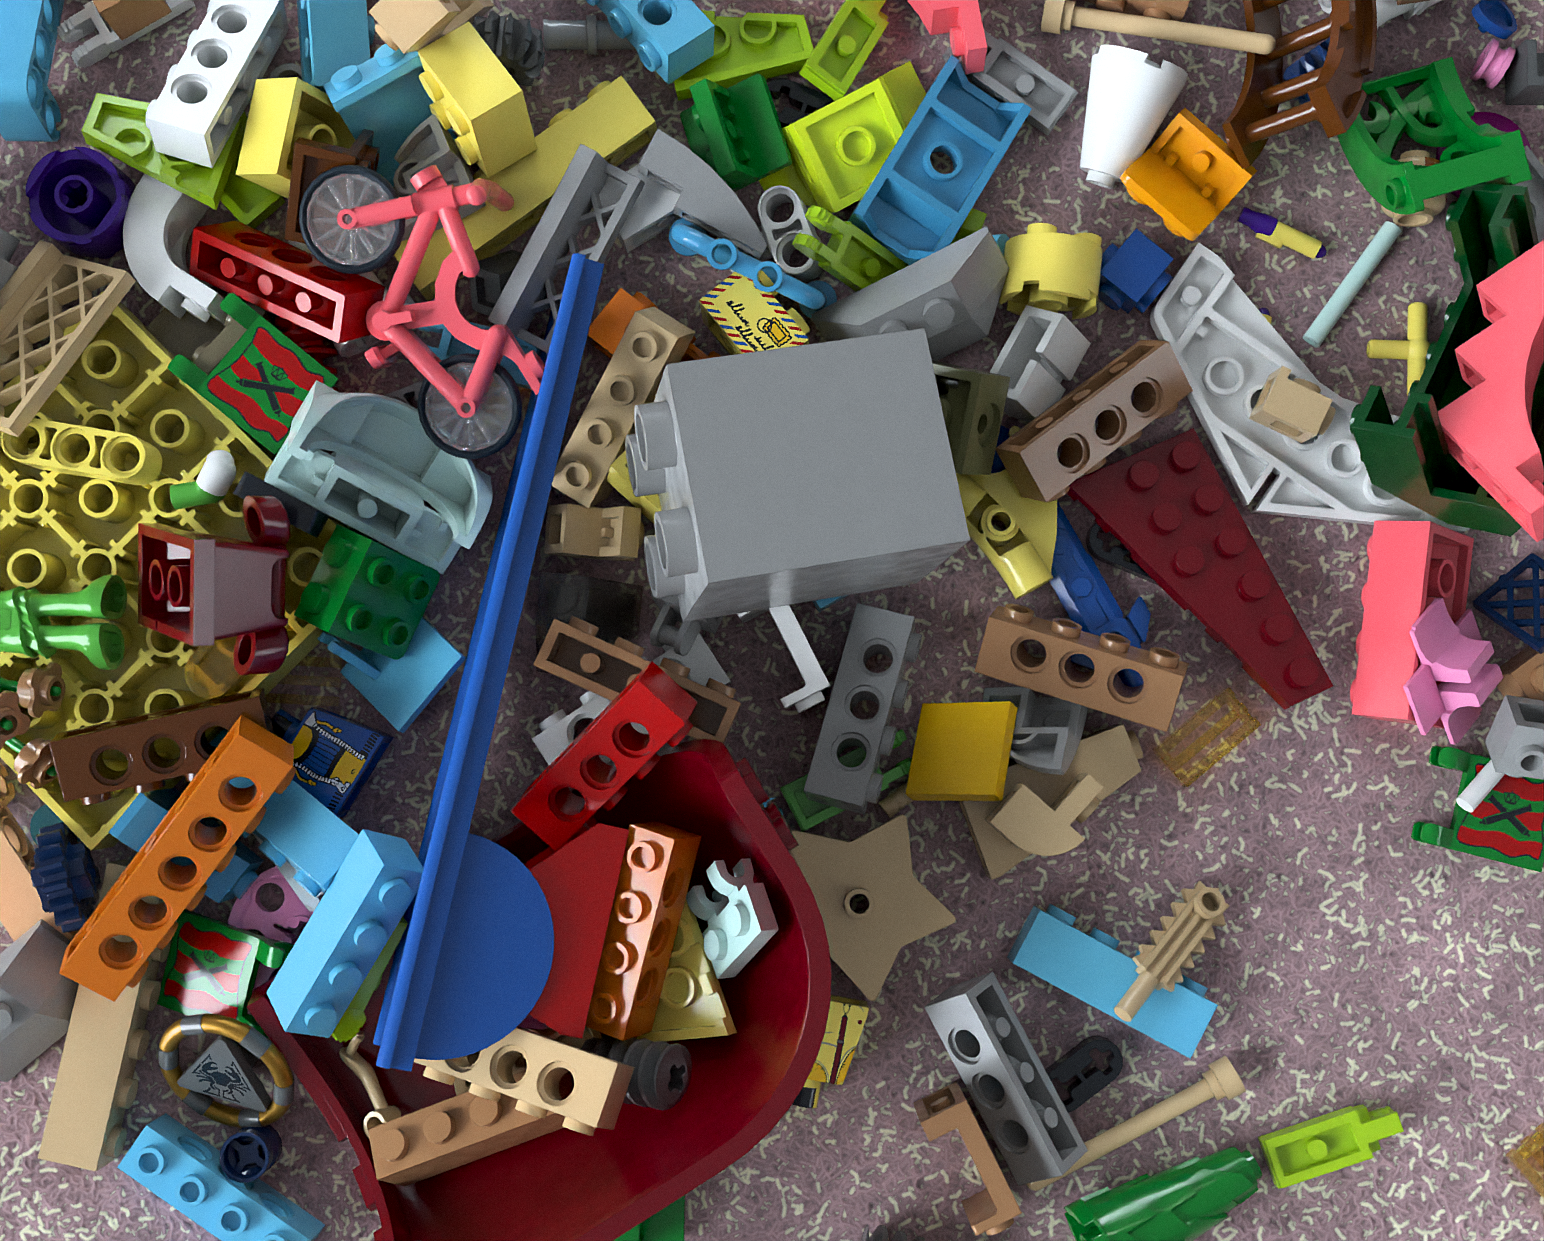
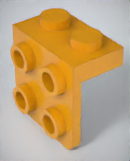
[1120,108,1258,241]

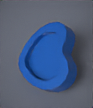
[1471,0,1517,39]

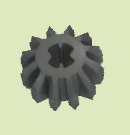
[472,11,545,86]

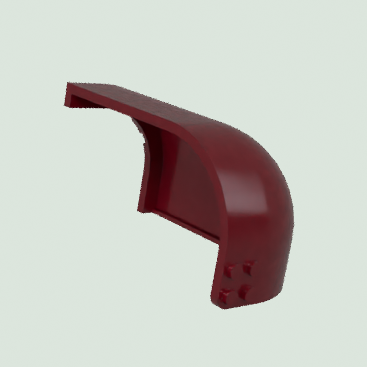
[247,739,832,1241]

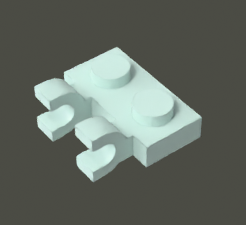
[686,858,779,979]

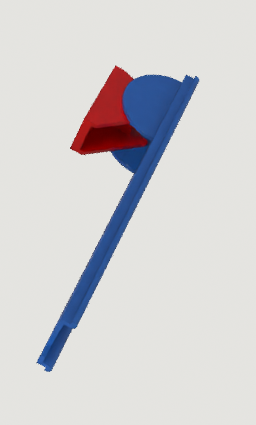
[373,253,629,1072]

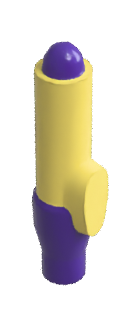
[1237,207,1327,259]

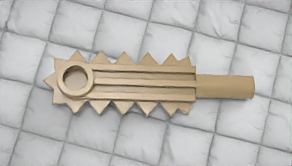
[1114,881,1230,1022]

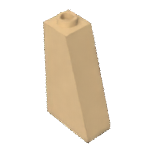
[958,724,1143,880]

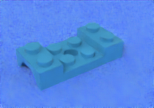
[847,55,1032,265]

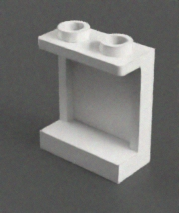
[737,605,830,713]

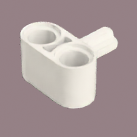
[731,185,823,283]

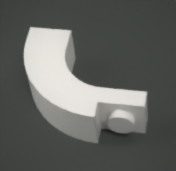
[123,174,228,324]

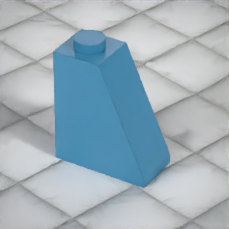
[109,788,264,903]

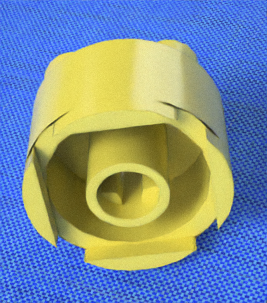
[999,223,1103,320]

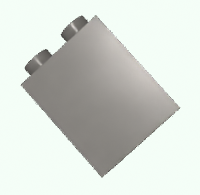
[625,328,970,623]

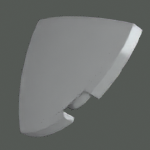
[381,114,486,242]
[983,687,1088,775]

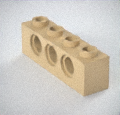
[552,307,696,508]
[414,1027,635,1136]

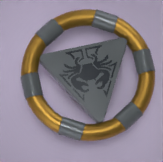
[158,1013,295,1128]

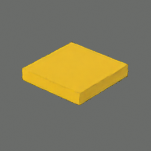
[905,701,1018,801]

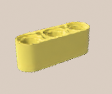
[1,418,162,485]

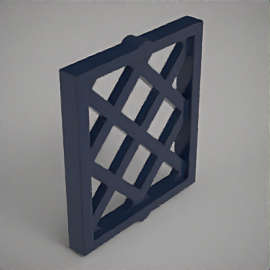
[1472,552,1544,654]

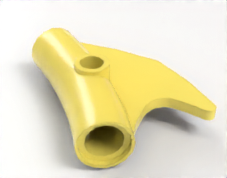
[956,426,1057,599]

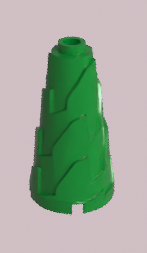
[1064,1147,1262,1241]

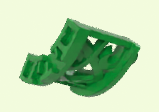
[1337,57,1532,215]

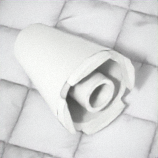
[1080,45,1188,189]

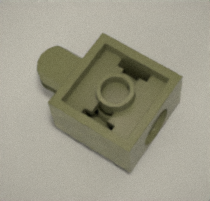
[932,360,1011,475]

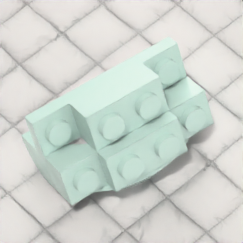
[264,380,493,575]

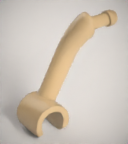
[339,1030,401,1138]

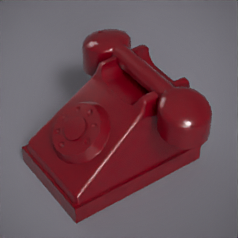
[138,495,290,675]

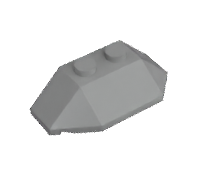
[812,226,1009,361]
[0,919,79,1082]

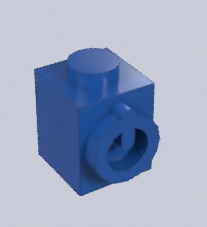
[1098,228,1174,314]

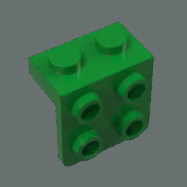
[294,524,440,660]

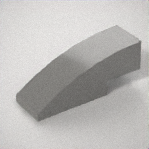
[638,128,767,259]

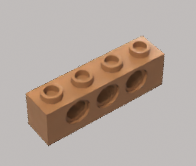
[996,340,1193,502]
[974,604,1189,732]

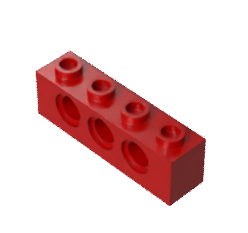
[189,220,385,343]
[510,661,698,851]

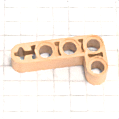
[0,763,80,942]

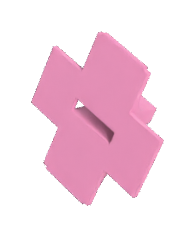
[1403,598,1503,745]

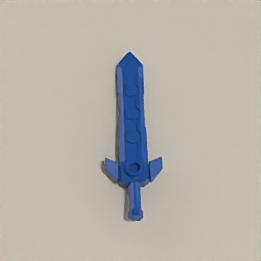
[991,425,1151,687]

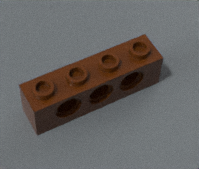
[49,688,275,805]

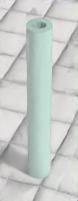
[1303,221,1401,348]

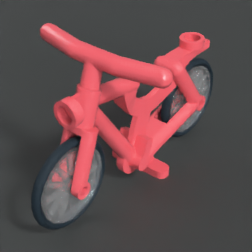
[299,165,545,459]

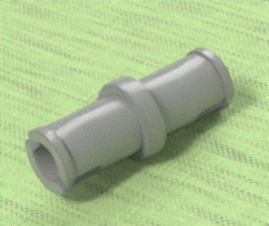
[543,15,637,55]

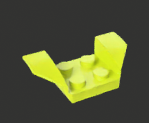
[758,61,926,213]

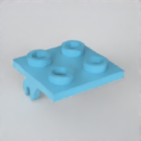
[318,616,466,733]

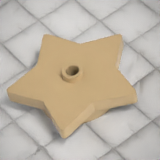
[791,814,956,1001]

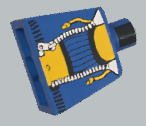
[271,707,394,817]

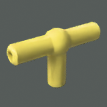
[1366,302,1430,396]

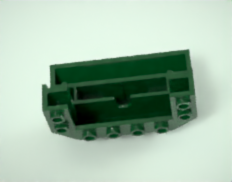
[1349,183,1544,537]

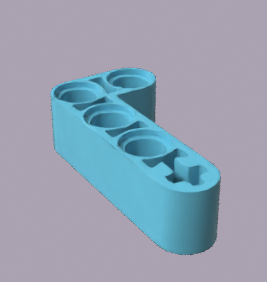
[0,0,64,142]

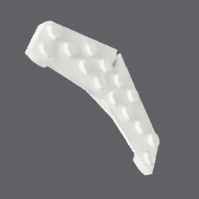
[1150,243,1470,533]

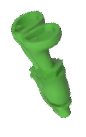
[0,575,127,670]

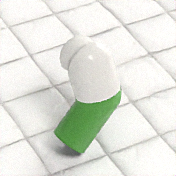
[170,450,236,510]

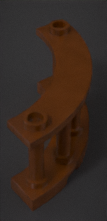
[1222,0,1377,169]

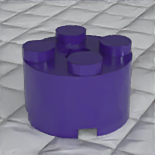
[26,147,136,259]

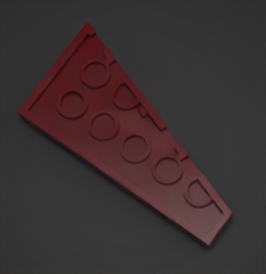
[1067,428,1333,710]

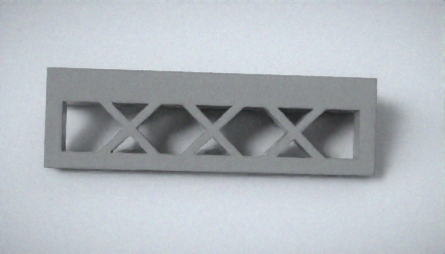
[487,144,645,353]

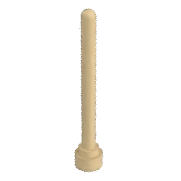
[1041,0,1276,54]
[1026,1056,1246,1191]

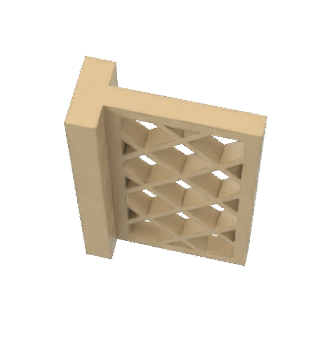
[0,240,136,437]

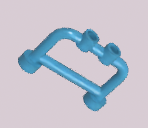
[669,218,837,318]

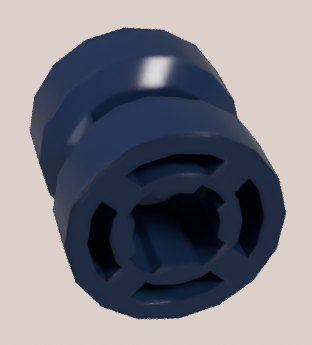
[220,1125,282,1183]

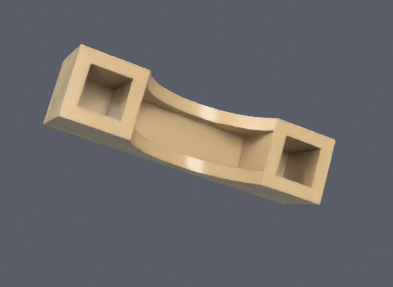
[369,0,495,53]

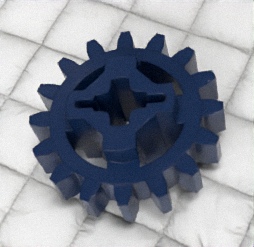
[30,822,101,933]

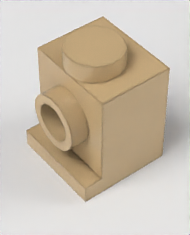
[1249,366,1336,443]

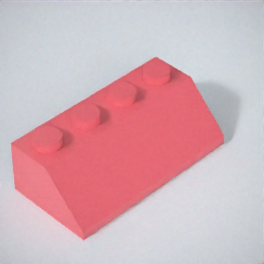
[1350,521,1474,729]

